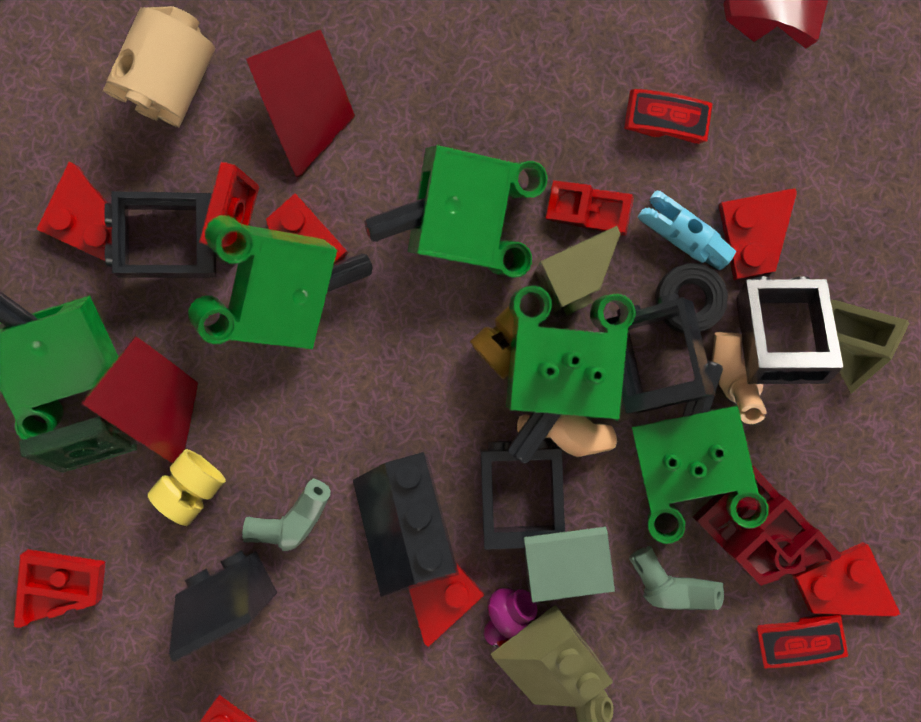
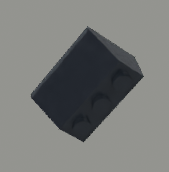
[353,452,459,597]

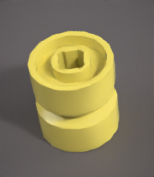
[148,449,226,526]

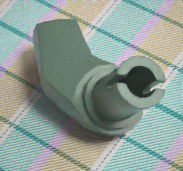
[242,478,331,551]
[629,546,724,610]

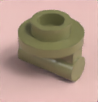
[575,690,613,722]

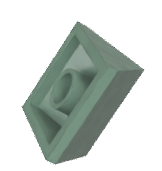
[524,527,615,602]

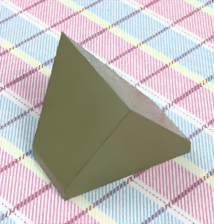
[831,299,909,394]

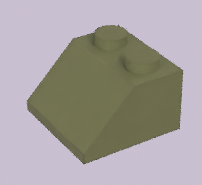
[535,226,621,316]
[491,604,613,707]

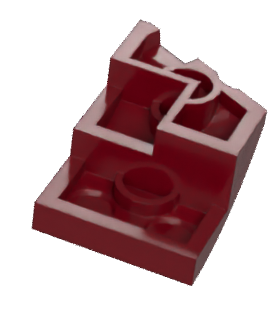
[723,0,828,49]
[246,29,355,177]
[82,336,198,463]
[693,465,842,586]

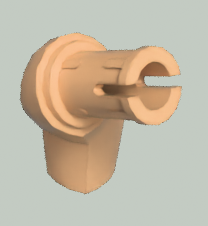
[712,332,767,424]
[517,414,617,457]

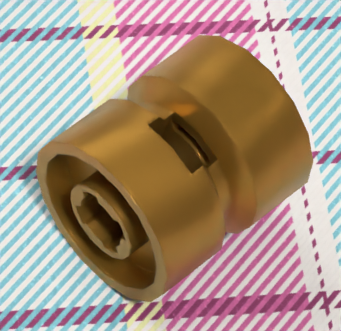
[469,306,514,379]

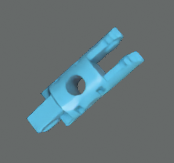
[638,190,736,270]

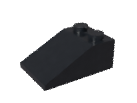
[169,550,277,662]

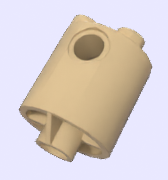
[103,6,216,128]

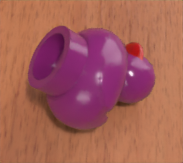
[483,588,537,647]

